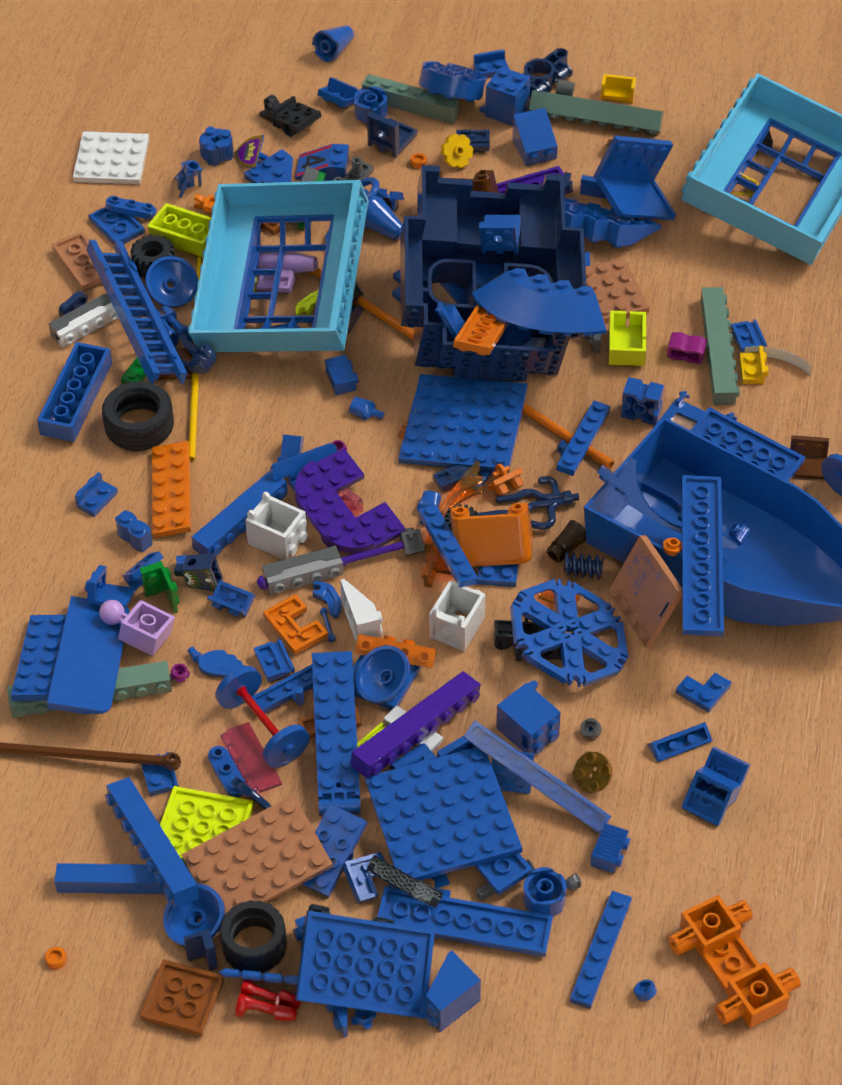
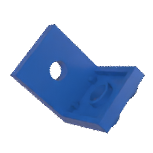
[479,215,521,254]

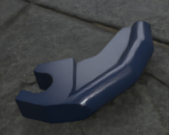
[231,776,271,810]

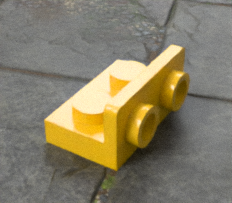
[739,346,769,384]

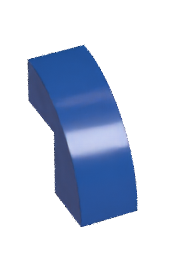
[277,434,304,462]

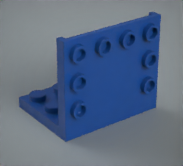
[593,136,677,220]

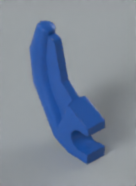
[313,581,342,618]

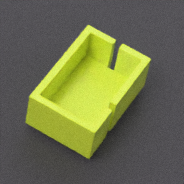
[609,311,646,366]

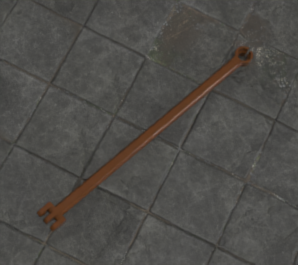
[0,742,181,771]

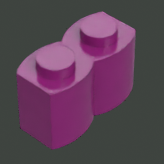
[666,332,707,364]

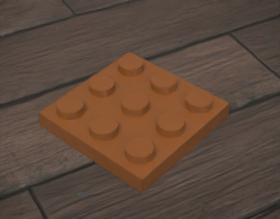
[140,959,225,1037]

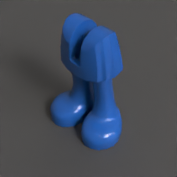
[156,306,193,347]

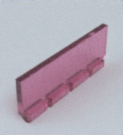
[220,722,282,793]

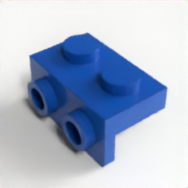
[317,77,358,108]
[207,580,256,617]

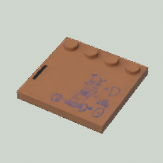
[608,535,682,647]

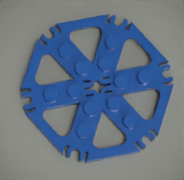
[510,579,628,687]

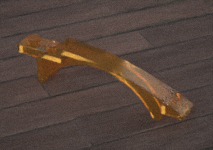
[421,461,484,588]

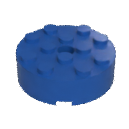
[418,61,487,102]

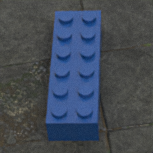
[37,342,112,442]

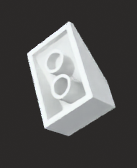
[340,579,383,644]

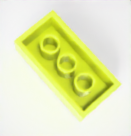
[147,203,212,257]

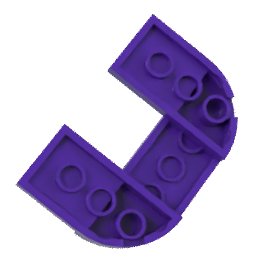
[295,448,406,555]

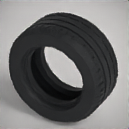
[102,381,174,451]

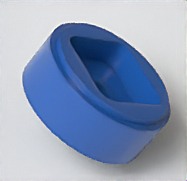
[634,979,657,1001]

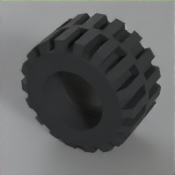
[130,235,175,279]

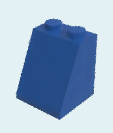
[513,108,558,166]
[426,950,481,1032]

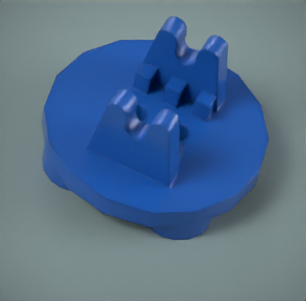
[376,188,405,211]

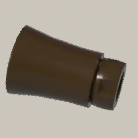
[547,520,586,563]

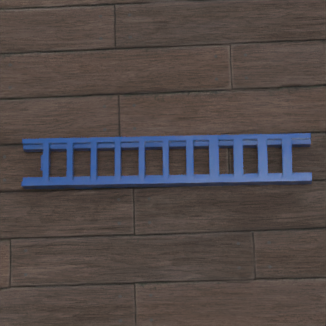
[86,240,187,384]

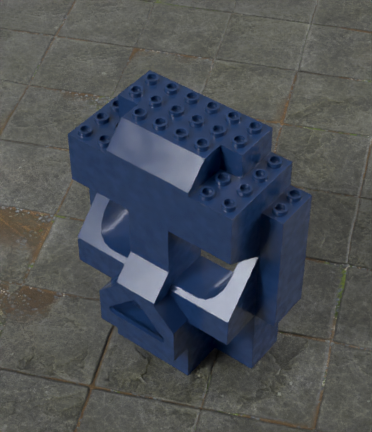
[400,165,587,382]

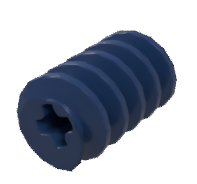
[564,552,604,580]

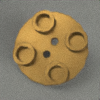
[572,751,613,793]

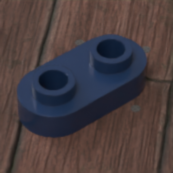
[58,291,88,317]

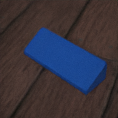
[648,722,713,762]

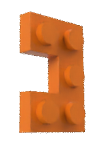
[263,594,328,655]

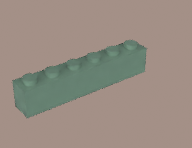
[362,74,459,124]

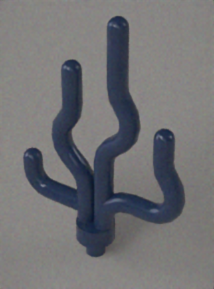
[477,476,579,530]

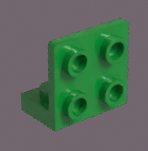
[140,561,180,613]

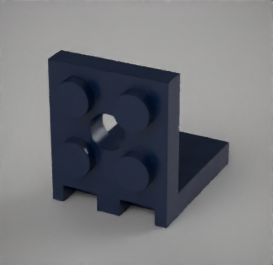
[367,112,418,158]

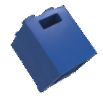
[479,67,530,126]
[496,681,561,755]

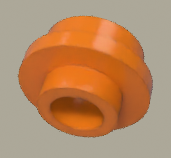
[663,538,682,556]

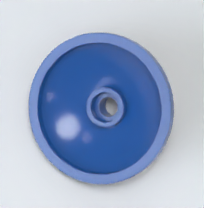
[145,256,198,308]
[355,645,410,703]
[163,884,225,946]

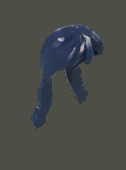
[166,333,216,374]

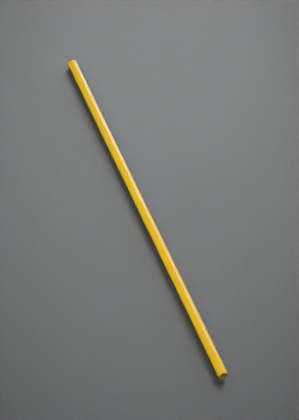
[189,256,204,461]

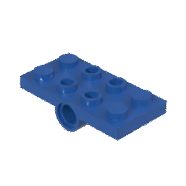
[301,804,368,897]

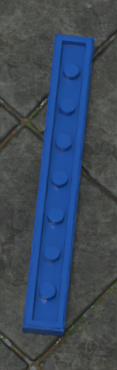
[463,720,612,834]

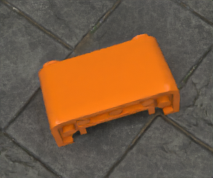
[450,503,534,567]

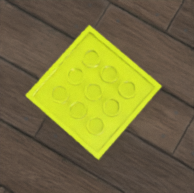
[160,786,254,864]

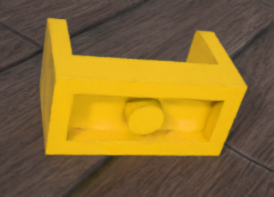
[600,74,636,104]

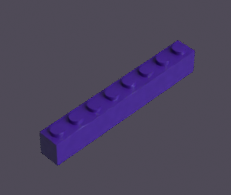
[350,671,481,778]

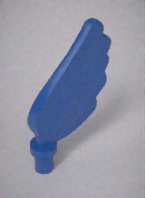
[187,646,245,678]

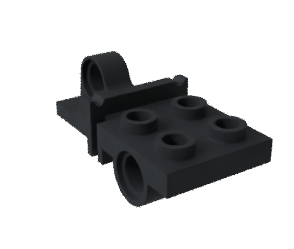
[259,94,322,137]
[494,618,561,661]

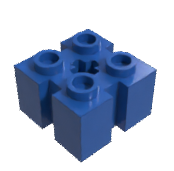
[621,377,664,425]

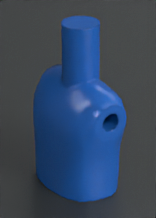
[349,396,384,420]
[417,491,442,525]

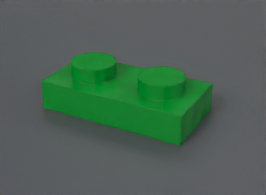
[120,357,146,384]

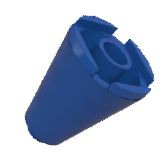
[312,25,354,62]
[365,195,403,240]

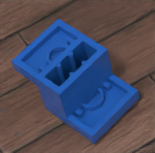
[681,746,751,826]

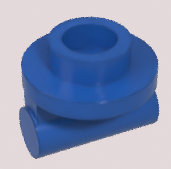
[729,523,750,546]

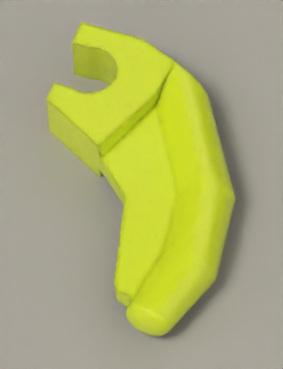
[295,290,319,316]

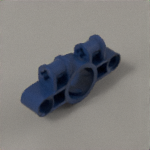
[523,48,573,97]

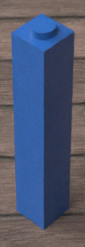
[54,863,164,894]

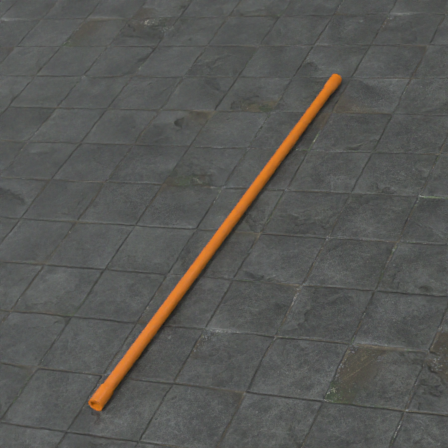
[309,268,615,470]

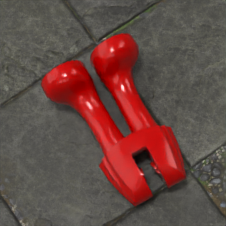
[235,979,301,1021]

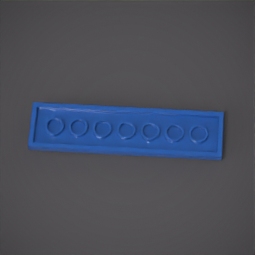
[377,887,553,957]

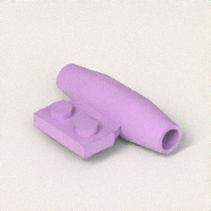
[257,252,318,293]

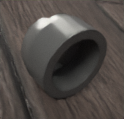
[565,873,582,891]

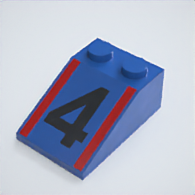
[295,144,349,181]

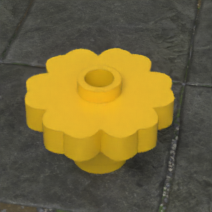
[441,134,473,168]

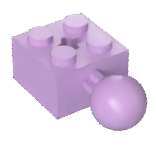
[99,600,175,656]

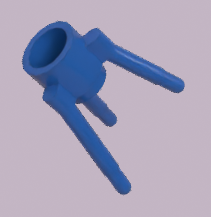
[174,160,203,198]

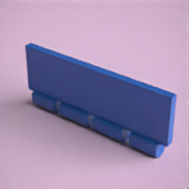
[220,968,298,985]

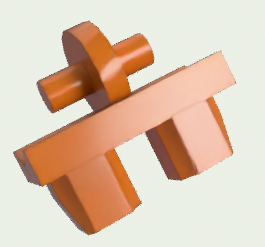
[487,464,524,496]

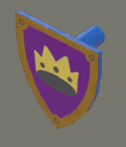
[234,135,269,168]

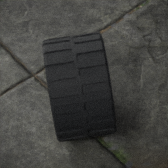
[220,900,287,973]

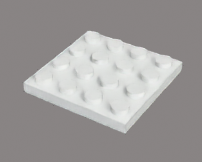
[73,131,150,185]

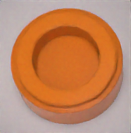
[410,153,427,169]
[45,947,67,970]

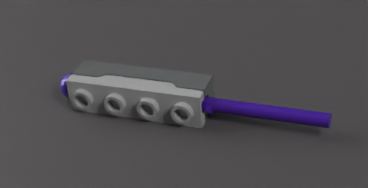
[257,541,404,595]

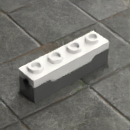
[48,292,118,348]

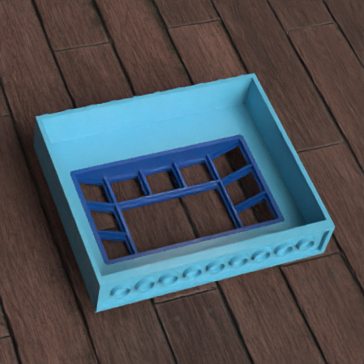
[681,73,842,265]
[188,180,369,352]

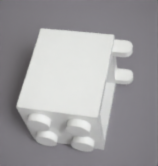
[246,492,308,560]
[429,580,485,652]

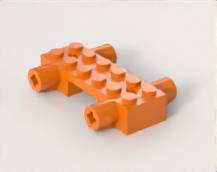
[668,895,801,1028]

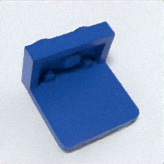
[85,565,135,608]

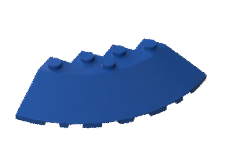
[564,198,661,248]
[472,268,607,336]

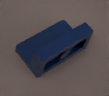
[183,929,218,971]

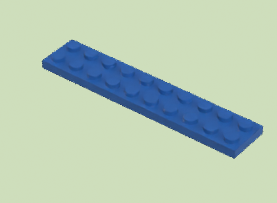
[682,475,724,637]

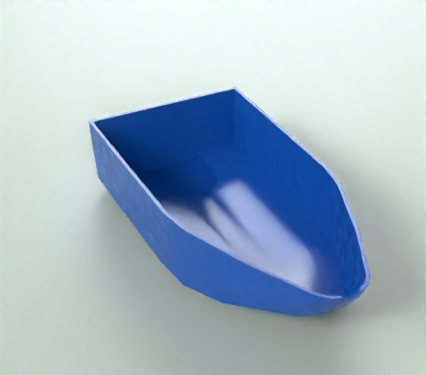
[584,417,842,626]

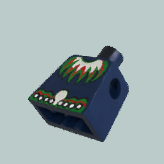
[174,553,223,591]

